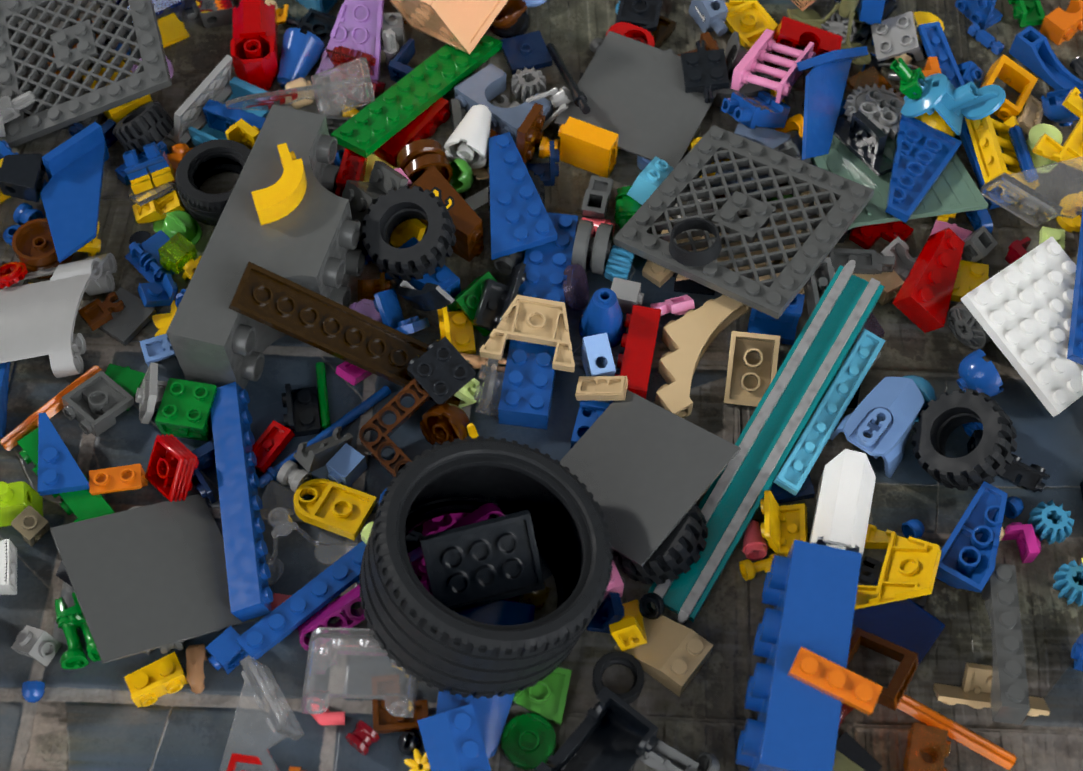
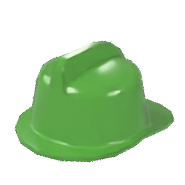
[153,210,202,249]

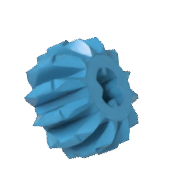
[604,245,635,282]
[1027,500,1075,545]
[1053,560,1083,607]

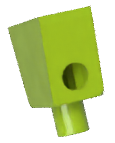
[0,481,43,527]

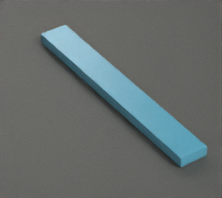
[773,328,885,496]

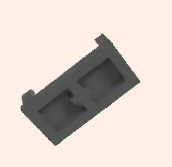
[293,426,353,473]

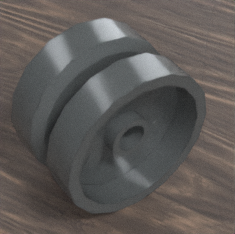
[571,219,613,276]

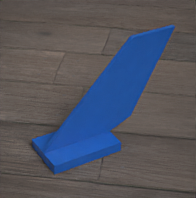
[797,46,869,160]
[40,122,110,263]

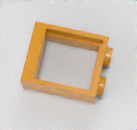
[980,54,1038,122]

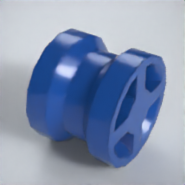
[13,203,44,225]

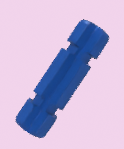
[967,23,1005,55]

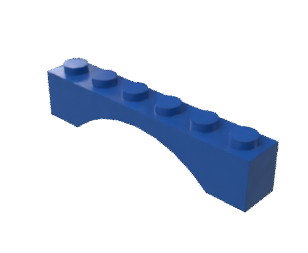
[1009,25,1083,90]

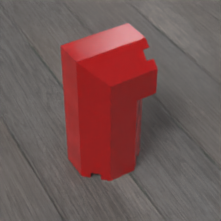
[230,0,279,91]

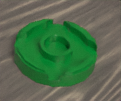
[502,713,556,770]

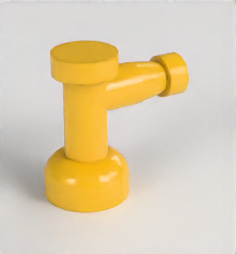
[739,553,776,581]

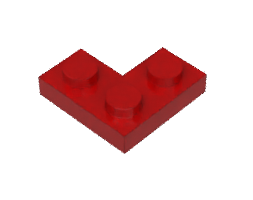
[849,221,914,249]

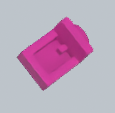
[335,361,372,386]
[1002,522,1041,563]

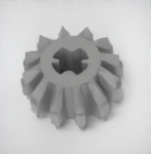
[511,67,547,103]

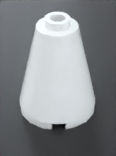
[444,104,492,169]

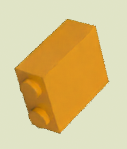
[558,116,619,178]

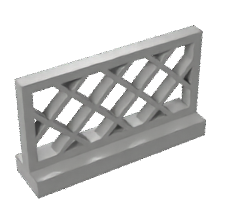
[167,54,233,145]

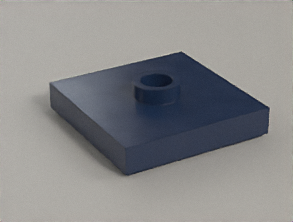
[500,31,553,75]

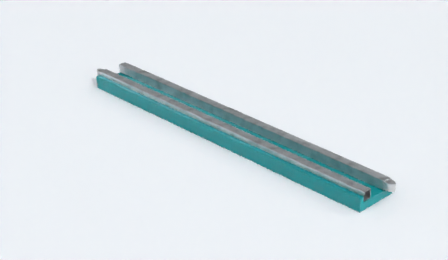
[648,260,884,624]

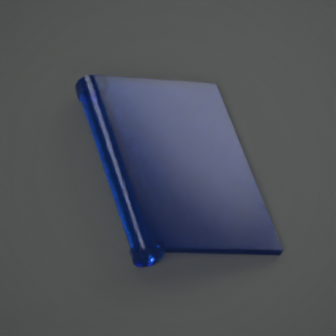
[853,577,946,666]

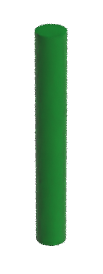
[316,362,331,430]

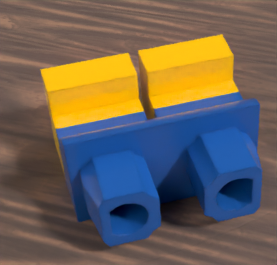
[123,142,175,195]

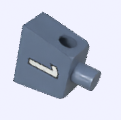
[688,0,728,36]

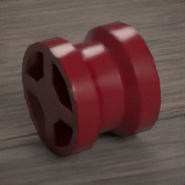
[345,720,380,756]

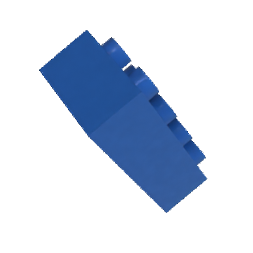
[735,540,862,771]

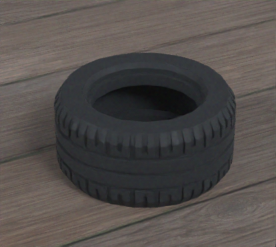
[175,139,251,226]

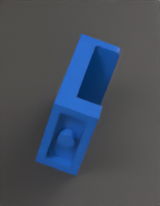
[747,293,805,345]

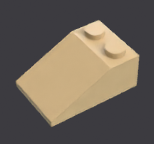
[724,331,780,407]
[614,615,714,697]

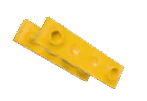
[965,115,1039,198]

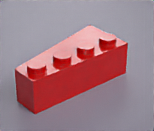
[892,228,965,333]

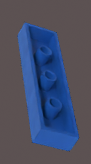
[202,99,266,133]

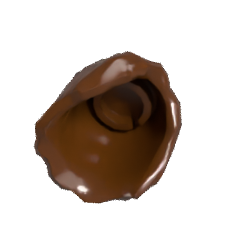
[492,0,528,29]

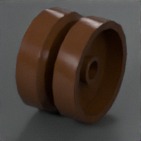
[396,139,453,184]
[12,218,73,278]

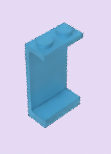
[188,76,271,146]

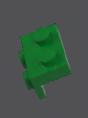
[1008,0,1045,28]

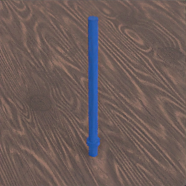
[259,385,391,488]

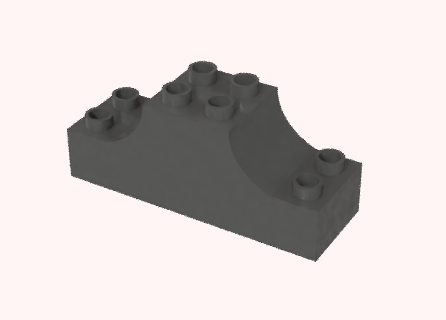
[166,105,366,389]

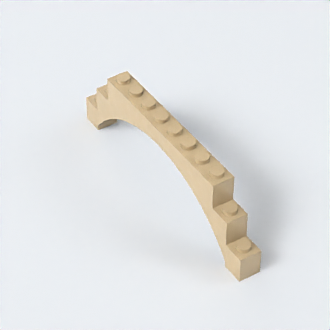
[654,257,904,418]

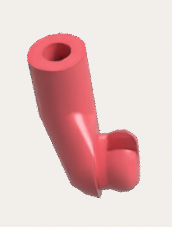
[309,697,346,726]

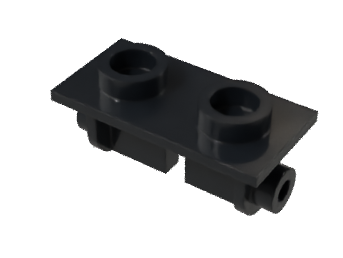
[997,454,1050,492]

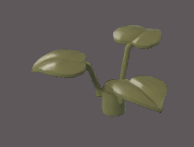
[787,0,871,65]

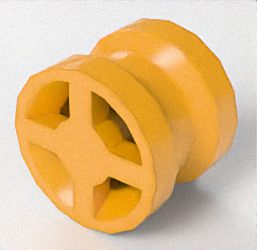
[539,136,560,159]

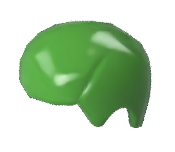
[449,158,474,193]

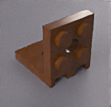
[487,103,545,165]

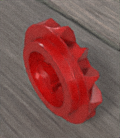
[0,262,28,289]

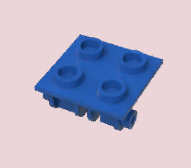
[124,230,190,283]

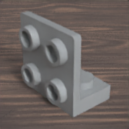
[871,11,925,62]

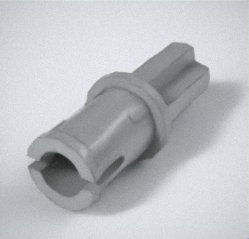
[382,28,399,65]

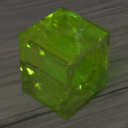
[158,232,197,275]

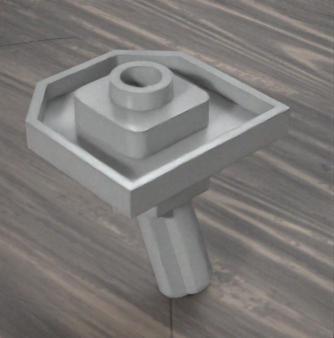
[0,91,36,137]
[135,363,168,424]

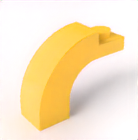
[251,143,307,225]

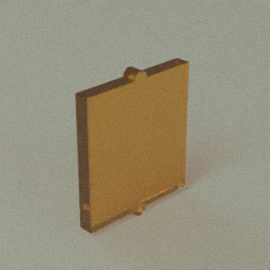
[847,66,896,93]

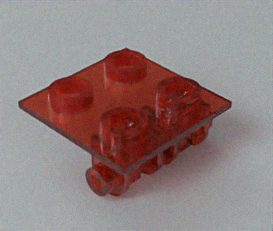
[326,46,377,76]

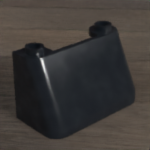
[534,686,659,771]

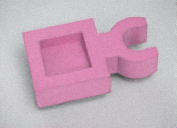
[650,295,695,316]

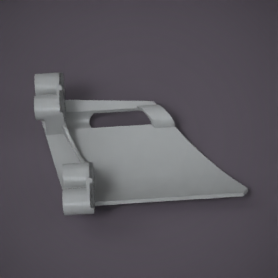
[0,253,117,378]

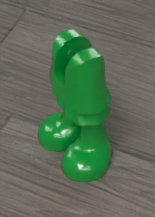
[55,592,101,670]

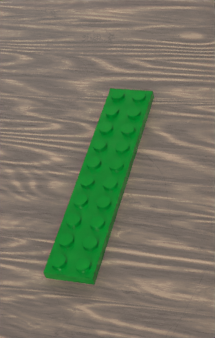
[331,34,502,158]

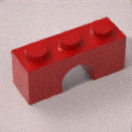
[774,16,843,56]

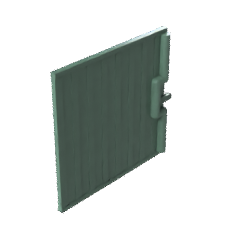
[810,135,988,229]

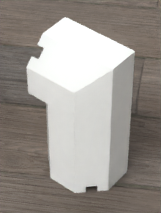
[809,449,876,556]

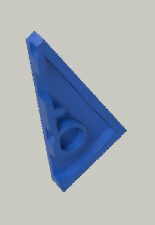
[37,412,89,496]

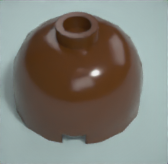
[420,402,470,445]

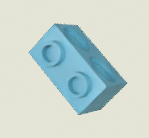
[627,156,674,205]

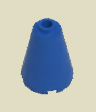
[277,28,325,89]
[579,288,626,348]

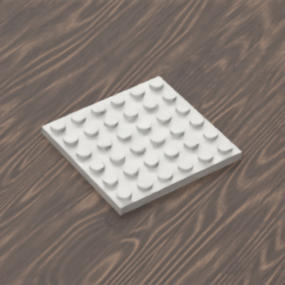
[960,236,1083,417]

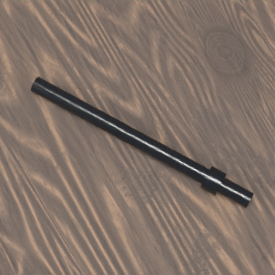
[546,43,590,114]

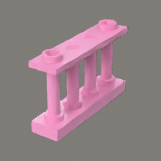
[731,29,815,104]

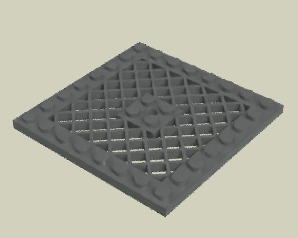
[0,0,172,148]
[613,125,874,319]

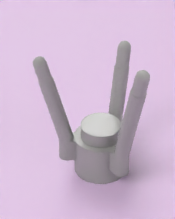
[526,86,573,131]

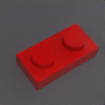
[252,420,295,473]

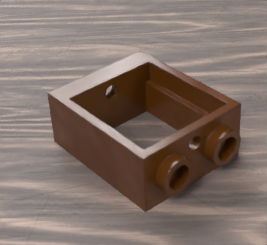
[847,627,918,711]

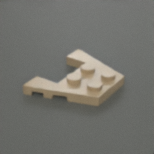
[479,295,575,373]

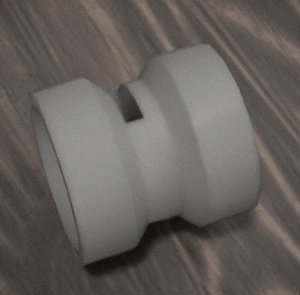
[276,460,312,493]

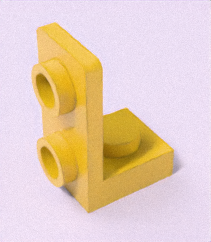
[609,599,647,651]

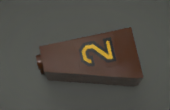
[409,165,484,262]

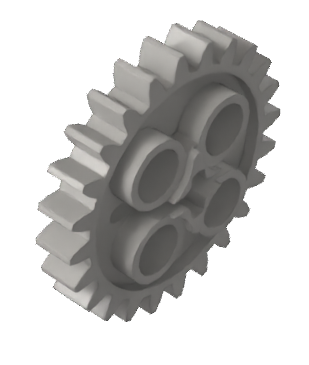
[844,84,915,140]

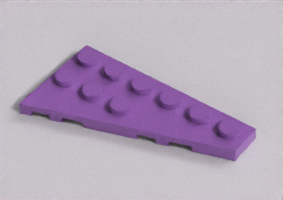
[315,0,384,80]

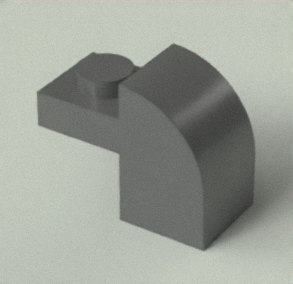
[581,175,613,219]

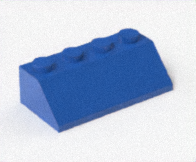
[417,703,491,771]

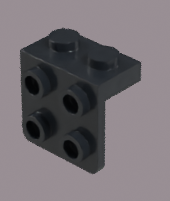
[407,337,476,405]

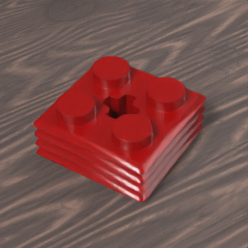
[145,434,199,502]

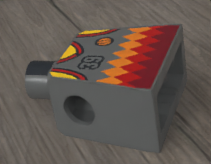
[184,0,234,28]

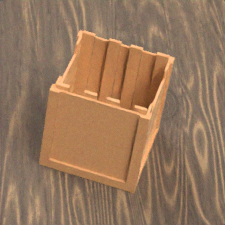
[389,0,508,54]

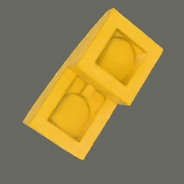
[132,190,185,224]

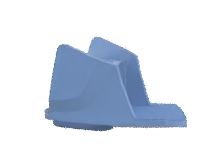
[829,377,925,478]

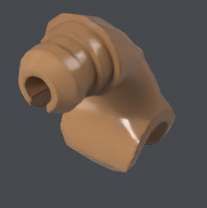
[186,644,208,694]

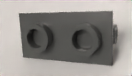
[639,738,700,771]

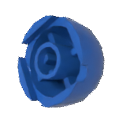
[1041,88,1083,126]
[957,349,1004,397]

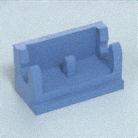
[139,333,176,367]

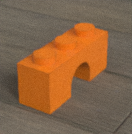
[1039,0,1083,45]

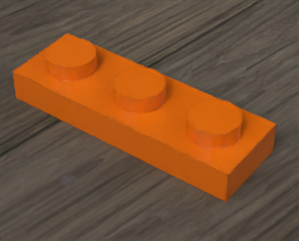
[788,647,883,716]

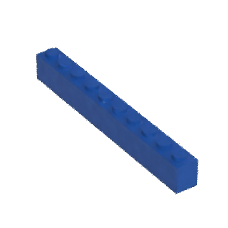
[211,382,273,622]

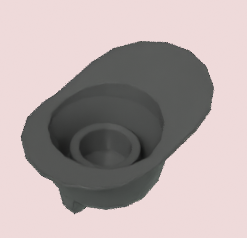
[725,31,749,75]

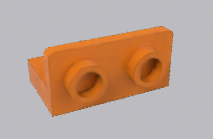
[89,463,148,495]

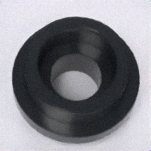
[639,592,665,620]

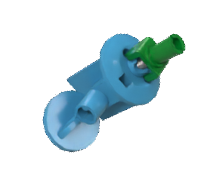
[890,58,1006,136]

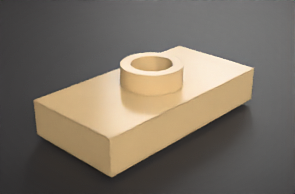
[1017,94,1044,135]
[575,376,628,401]

